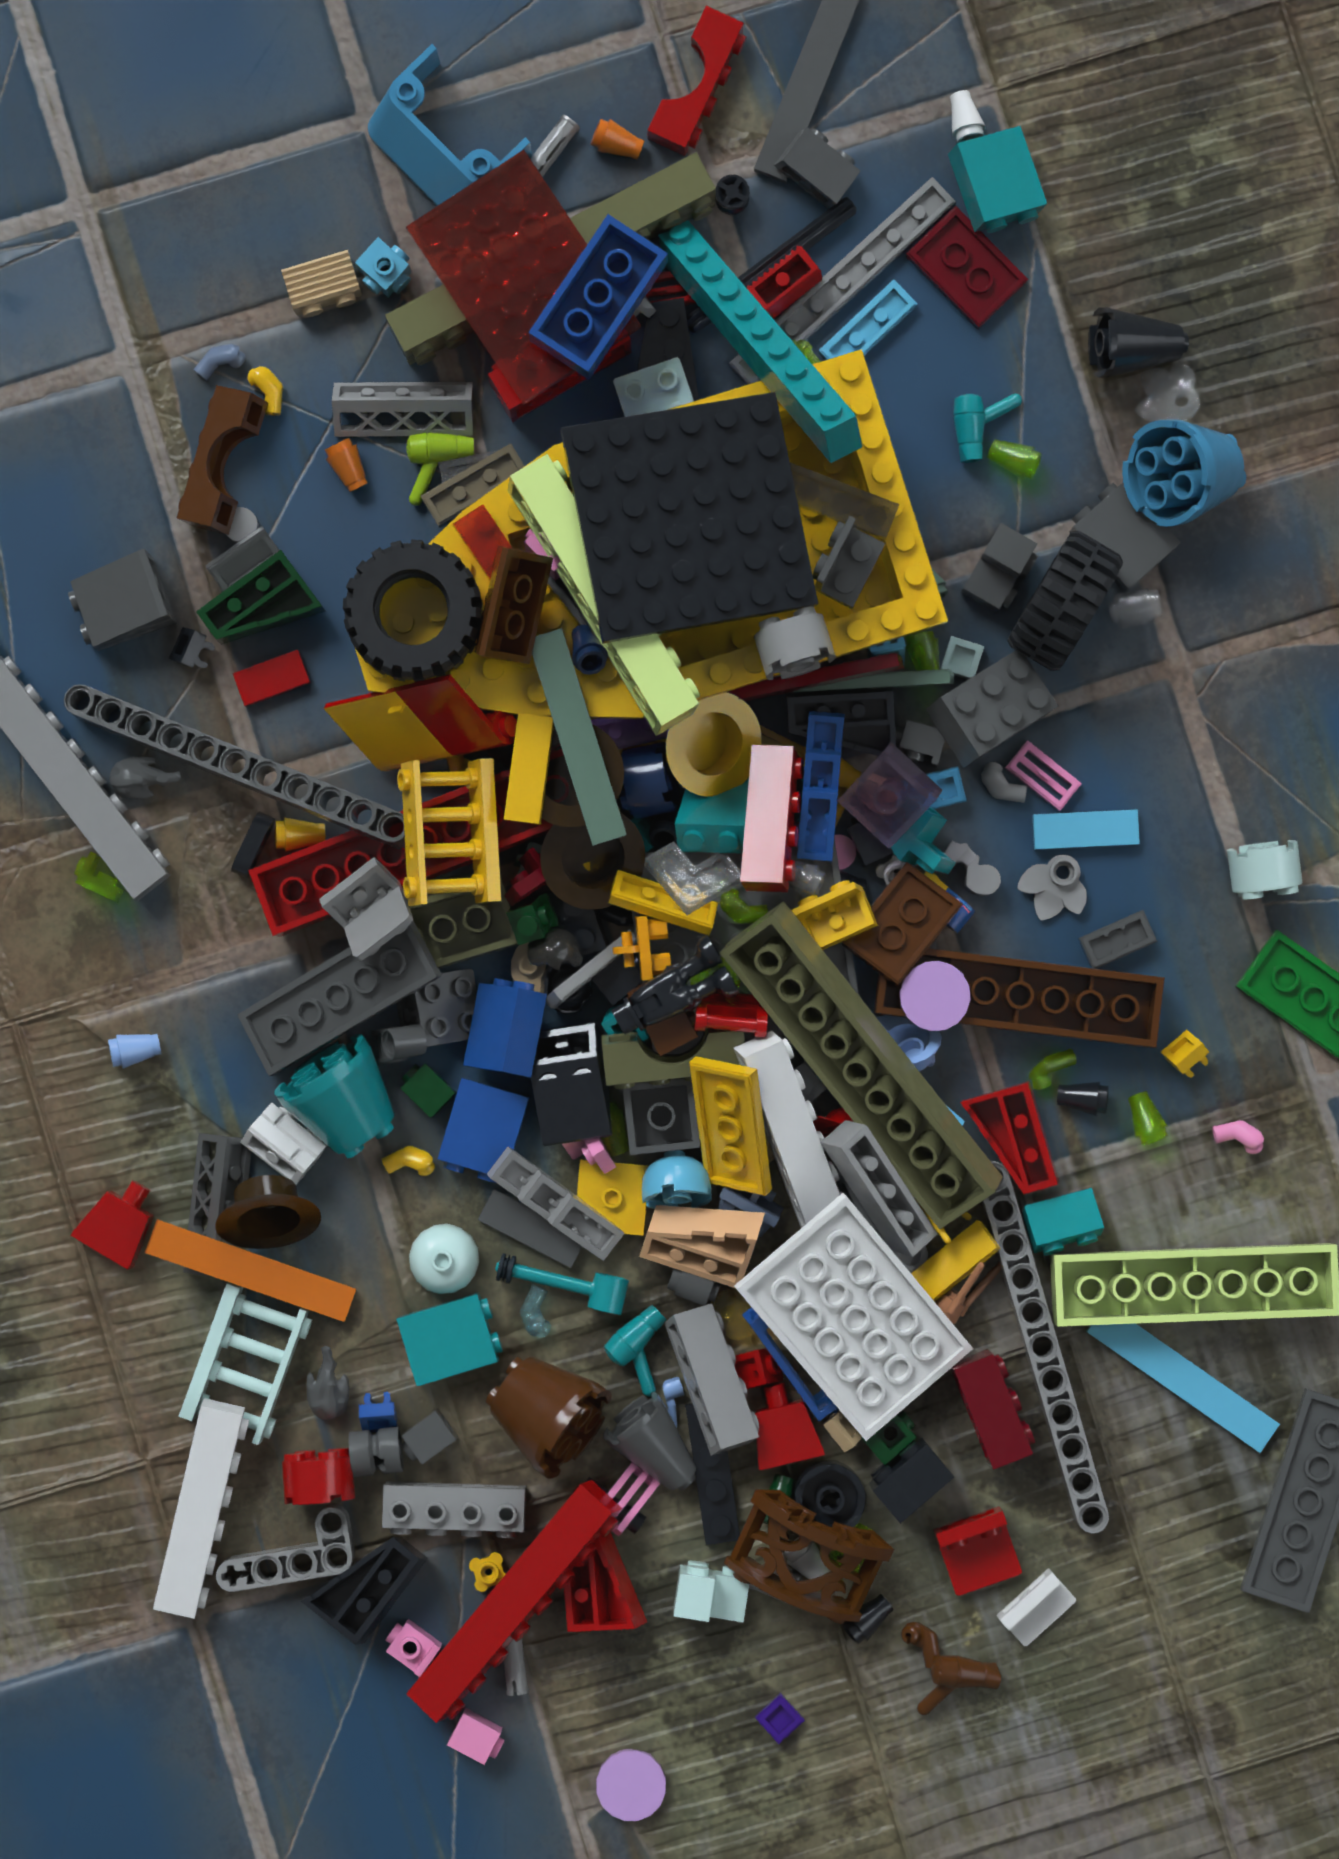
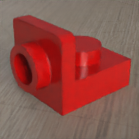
[734,1348,783,1390]

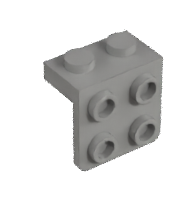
[319,857,413,961]

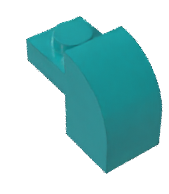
[889,795,956,874]

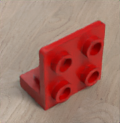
[933,1506,1022,1596]

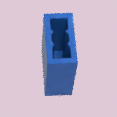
[463,978,547,1077]
[437,1078,530,1183]

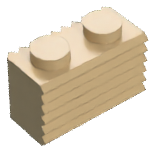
[281,250,362,318]

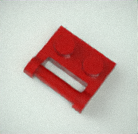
[694,994,768,1038]

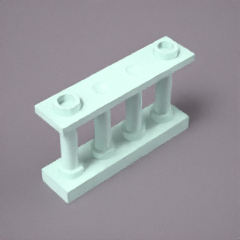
[179,1282,312,1445]

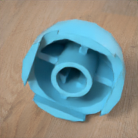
[642,1150,712,1209]

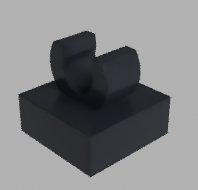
[169,627,215,668]

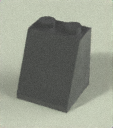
[68,548,177,651]

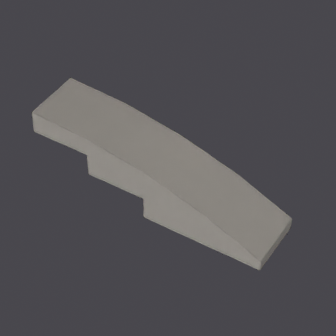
[487,1146,625,1261]

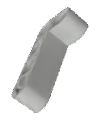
[216,1504,355,1592]

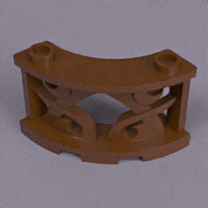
[724,1489,895,1624]

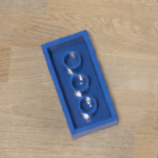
[528,214,668,380]

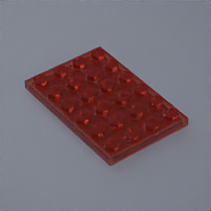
[406,150,641,405]

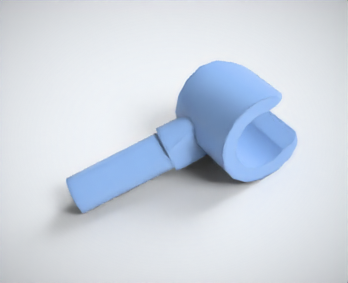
[662,1377,685,1428]

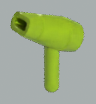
[406,432,474,506]

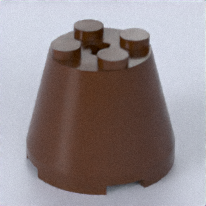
[486,1357,612,1479]

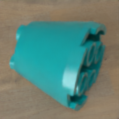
[274,1034,395,1159]

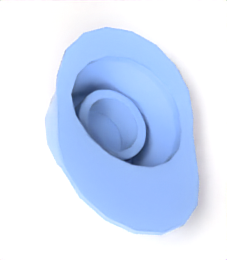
[876,1015,942,1071]

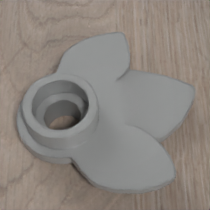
[1017,855,1087,921]

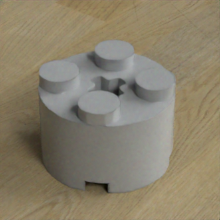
[754,606,836,680]

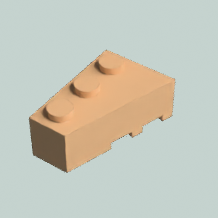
[639,1205,765,1288]

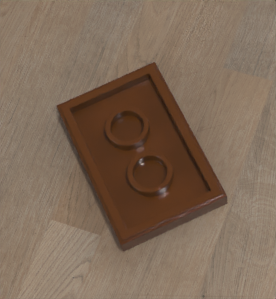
[842,862,963,987]

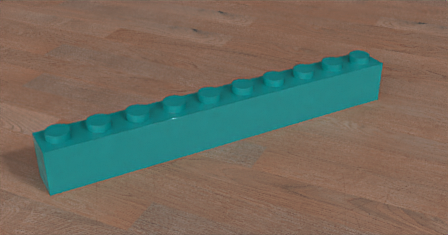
[658,220,862,463]

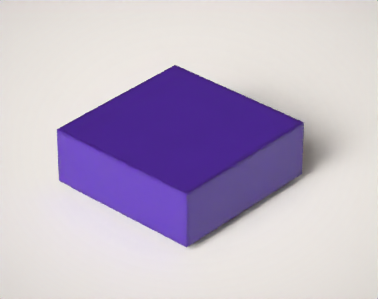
[755,1692,805,1744]

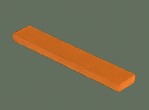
[145,1219,356,1322]

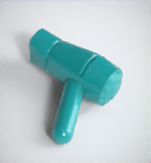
[953,393,1022,463]
[604,1305,667,1397]

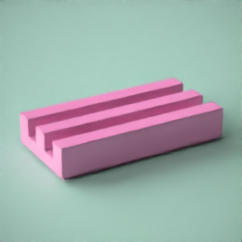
[1005,740,1082,811]
[607,1462,660,1536]

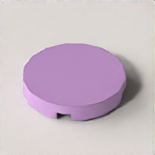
[899,961,971,1031]
[596,1749,666,1821]

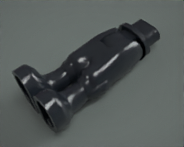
[611,934,740,1035]

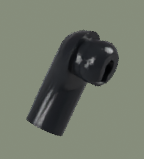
[597,905,634,926]

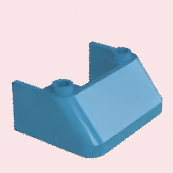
[368,44,532,221]

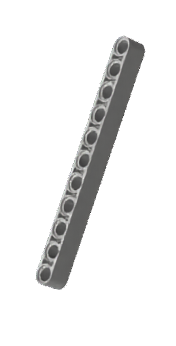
[982,1161,1109,1534]

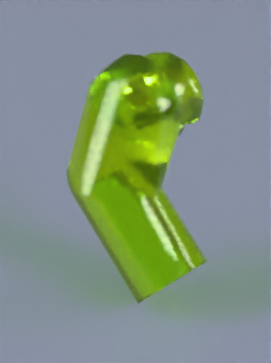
[719,888,768,924]
[1028,1049,1077,1090]

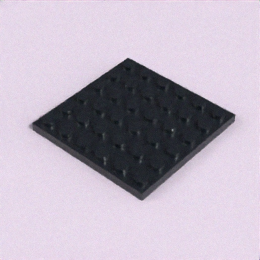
[560,392,818,644]

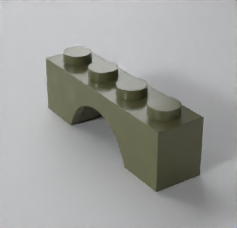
[602,1028,745,1089]

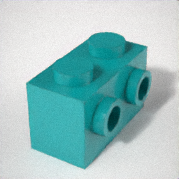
[1022,1188,1104,1255]

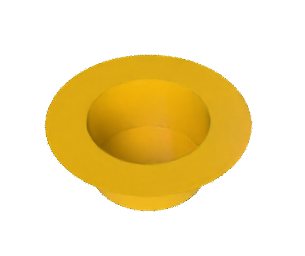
[666,692,761,797]

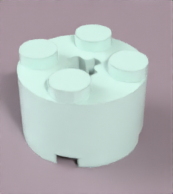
[1227,840,1303,900]

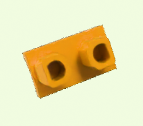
[612,915,671,981]

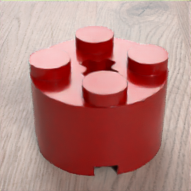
[282,1448,355,1505]

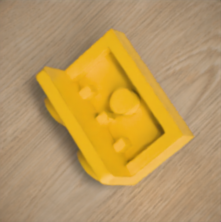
[791,880,878,950]

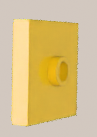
[577,1159,650,1236]

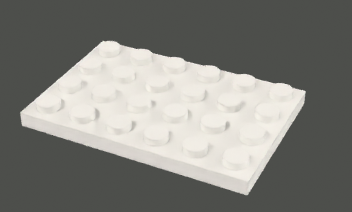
[734,1193,973,1441]

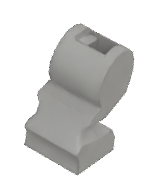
[934,840,1001,896]

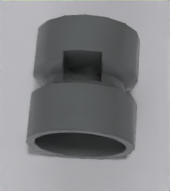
[349,1426,404,1477]

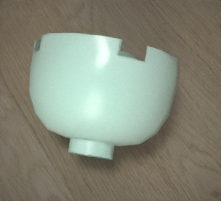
[409,1224,479,1294]

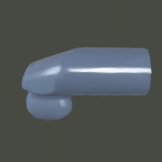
[193,343,245,381]

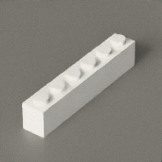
[734,1030,843,1228]
[153,1398,249,1619]

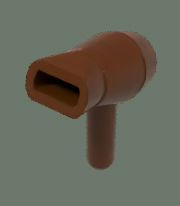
[917,1655,1001,1715]

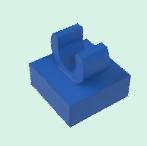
[359,1392,398,1432]

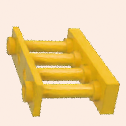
[397,758,501,906]

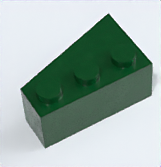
[196,550,326,645]

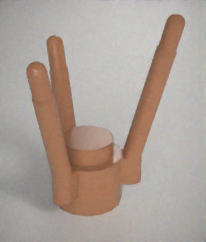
[935,1262,1001,1324]

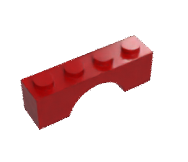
[647,6,747,156]

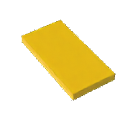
[689,1056,772,1196]

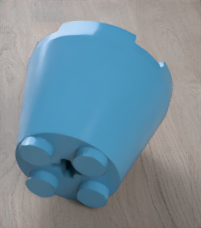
[1122,419,1246,527]

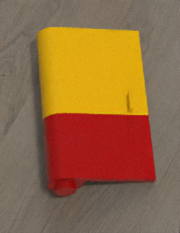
[323,674,517,771]

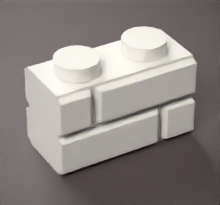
[240,1103,327,1185]

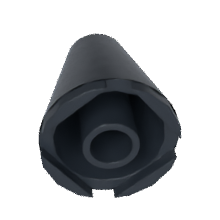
[1088,307,1189,378]

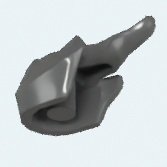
[109,757,181,799]
[307,1346,350,1420]

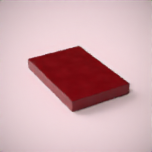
[906,206,1029,330]

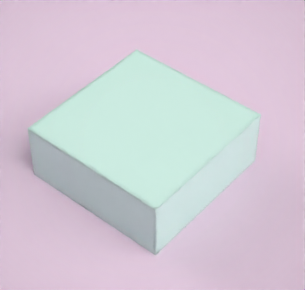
[940,636,984,680]

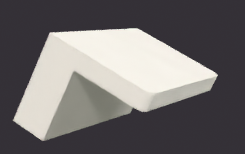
[997,1568,1076,1646]

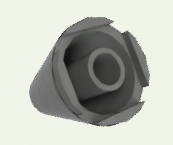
[603,1392,696,1491]

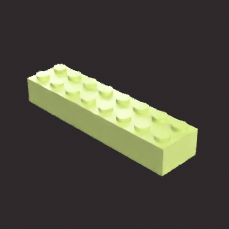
[507,454,700,736]
[1050,1243,1339,1327]

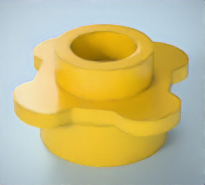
[469,1552,506,1592]

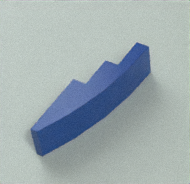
[797,711,844,861]

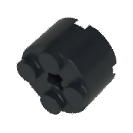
[794,1460,866,1527]

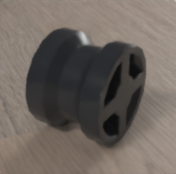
[715,174,750,215]

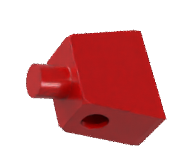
[70,1180,154,1270]
[755,1383,825,1470]

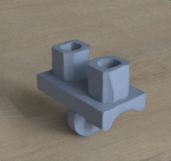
[718,1187,784,1237]

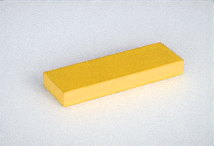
[504,713,554,825]
[608,870,718,936]
[911,1220,1001,1302]

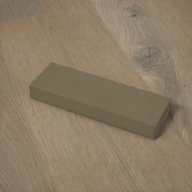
[421,443,524,527]

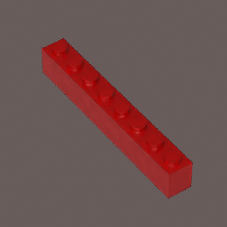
[406,1480,623,1723]

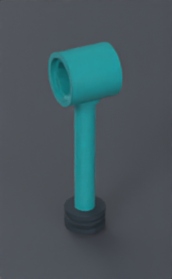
[495,1253,629,1315]

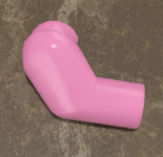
[1212,1120,1264,1154]

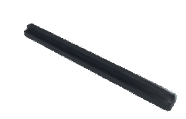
[687,197,857,334]

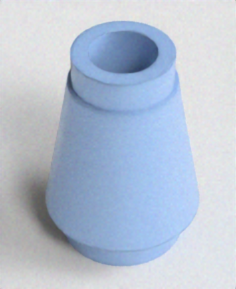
[108,1034,161,1069]

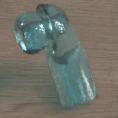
[520,1284,551,1338]

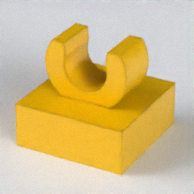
[1161,1030,1209,1078]

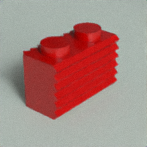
[747,246,822,319]

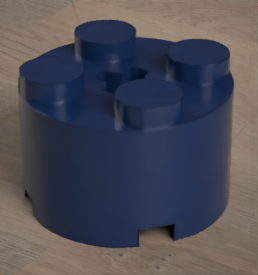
[620,742,680,819]

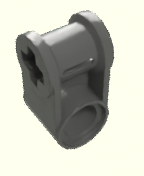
[371,1024,427,1065]

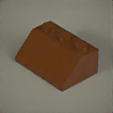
[474,545,553,664]

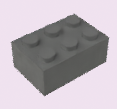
[925,650,1058,768]

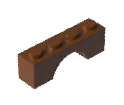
[177,385,268,535]

